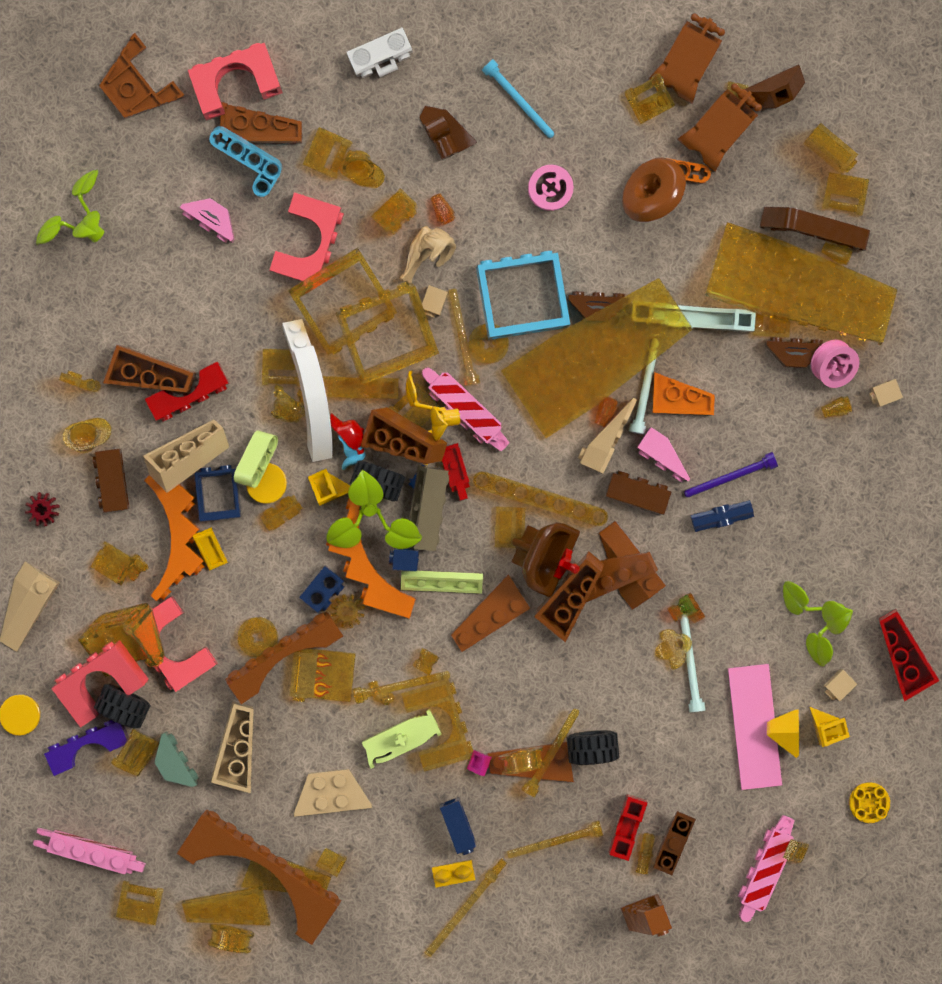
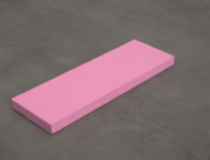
[728,664,782,790]

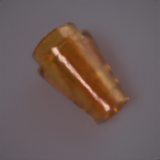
[431,193,455,225]
[594,395,618,427]

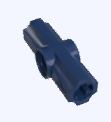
[690,500,754,532]

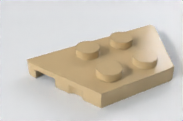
[294,769,372,817]

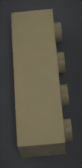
[409,465,449,551]

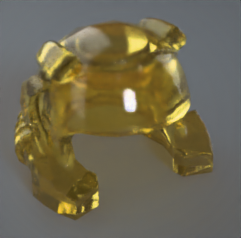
[271,384,306,423]

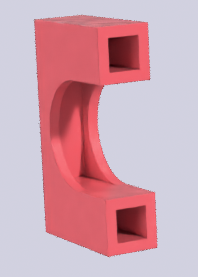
[188,43,283,121]
[270,192,344,286]
[130,596,218,692]
[51,640,149,728]

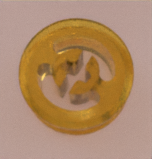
[498,747,546,775]
[207,924,255,953]

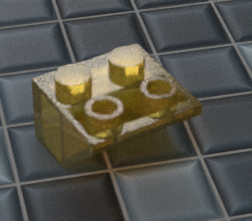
[371,188,418,235]

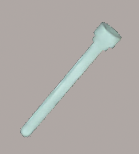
[629,338,660,435]
[680,615,706,712]

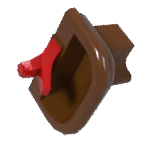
[511,522,580,597]

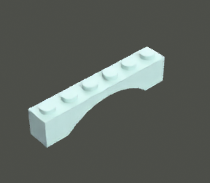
[631,301,756,332]

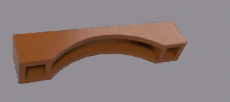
[225,611,343,704]

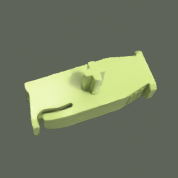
[362,709,442,769]

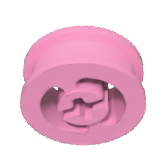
[528,165,574,211]
[811,339,859,388]

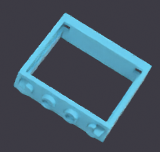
[476,251,570,340]

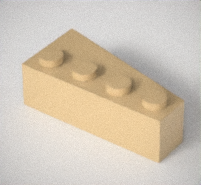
[143,420,229,493]
[210,701,253,793]

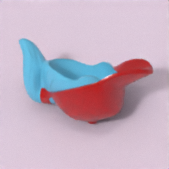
[330,413,366,470]

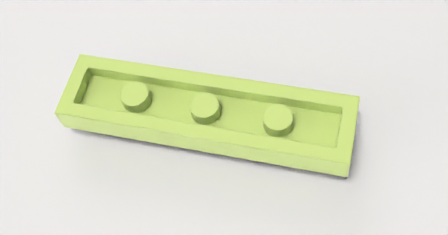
[401,570,483,594]

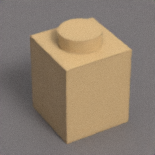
[421,285,448,318]
[869,379,903,407]
[823,669,857,701]

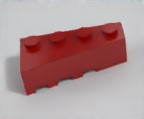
[879,609,940,702]

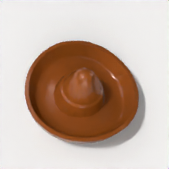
[622,157,686,222]

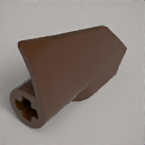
[419,106,477,160]

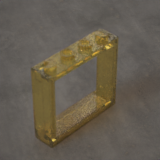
[288,247,398,355]
[336,282,439,384]

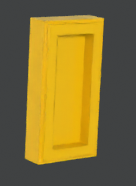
[193,527,228,571]

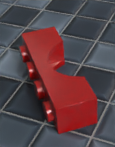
[145,361,230,423]

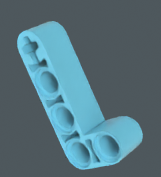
[209,126,282,197]

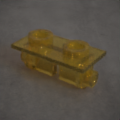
[260,495,303,531]

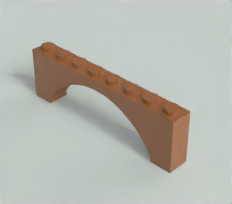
[177,809,342,945]

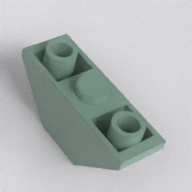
[155,731,199,787]

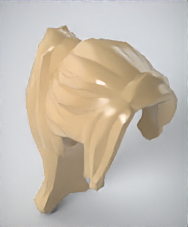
[400,226,456,284]

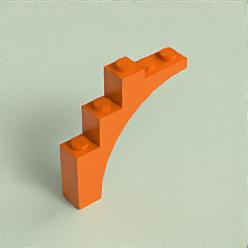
[144,475,205,601]
[326,499,416,618]

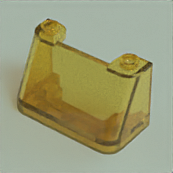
[77,603,165,677]

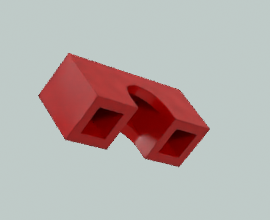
[608,794,648,861]

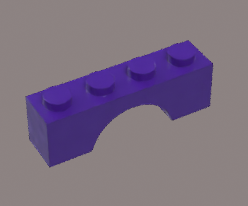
[44,720,131,776]

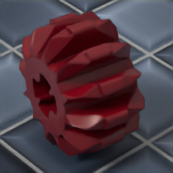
[25,492,60,527]

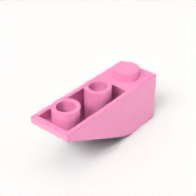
[637,427,690,482]

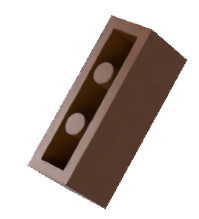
[93,448,130,513]
[605,470,672,515]

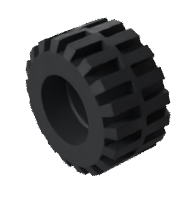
[349,460,405,502]
[94,684,151,729]
[566,730,620,765]

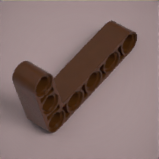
[760,207,870,251]

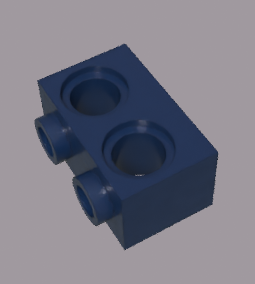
[389,548,419,571]
[299,565,345,613]

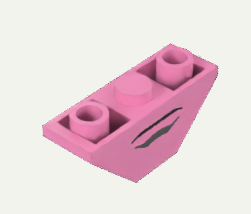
[180,198,235,243]

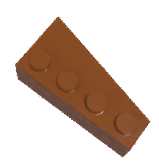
[103,345,197,392]
[361,407,447,464]
[534,551,604,643]
[621,894,672,937]

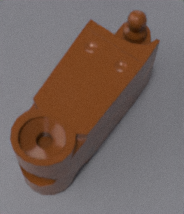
[648,13,725,104]
[677,83,762,172]

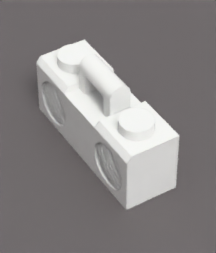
[347,27,413,78]

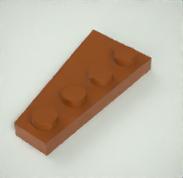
[220,102,302,143]
[451,574,530,652]

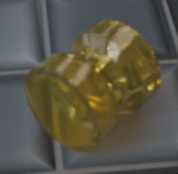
[121,553,149,581]
[412,648,440,675]

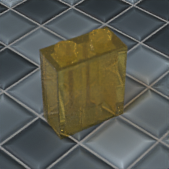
[803,123,858,174]

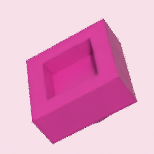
[467,750,491,776]

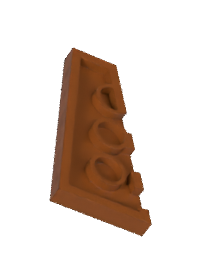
[576,552,658,602]
[488,742,574,782]

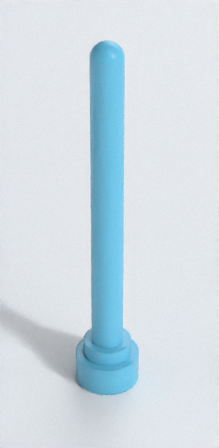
[482,59,554,138]

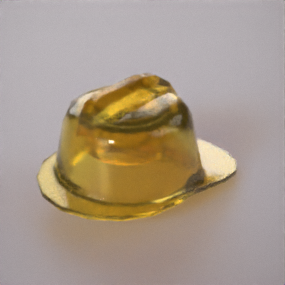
[339,150,385,188]
[63,418,111,453]

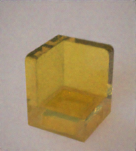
[316,848,347,877]

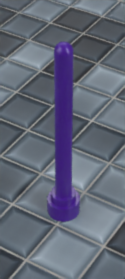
[684,452,778,497]

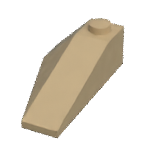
[578,398,637,474]
[0,561,60,652]

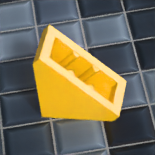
[308,469,350,506]
[810,707,850,747]
[767,709,799,758]

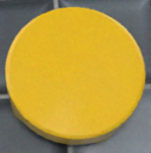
[246,463,287,503]
[0,694,41,736]
[849,782,890,823]

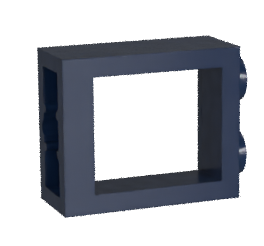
[195,465,242,521]
[440,797,476,855]

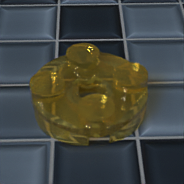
[468,324,509,364]
[238,617,278,657]

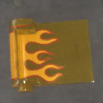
[289,648,356,702]

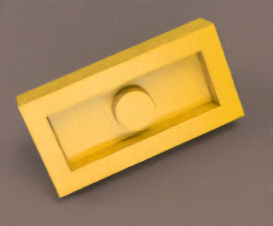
[432,859,475,888]

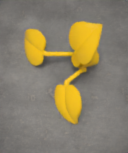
[405,371,460,466]

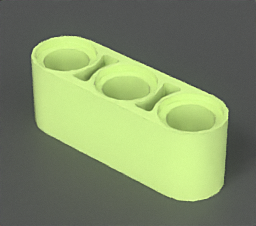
[234,430,278,488]

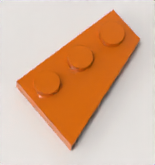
[652,372,715,415]

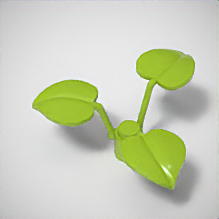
[36,169,104,245]
[326,470,422,549]
[783,581,853,667]

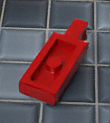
[442,443,470,501]

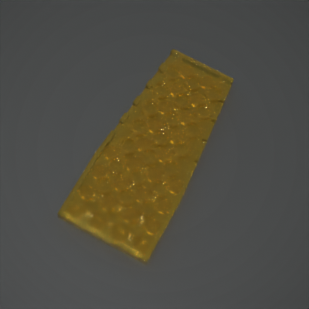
[705,222,897,345]
[501,278,693,438]

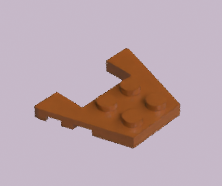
[99,33,185,119]

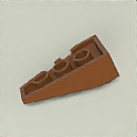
[599,521,666,610]

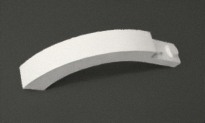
[282,319,332,462]

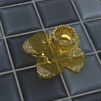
[655,629,692,670]

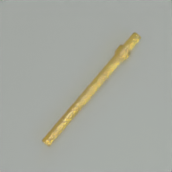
[424,858,507,958]

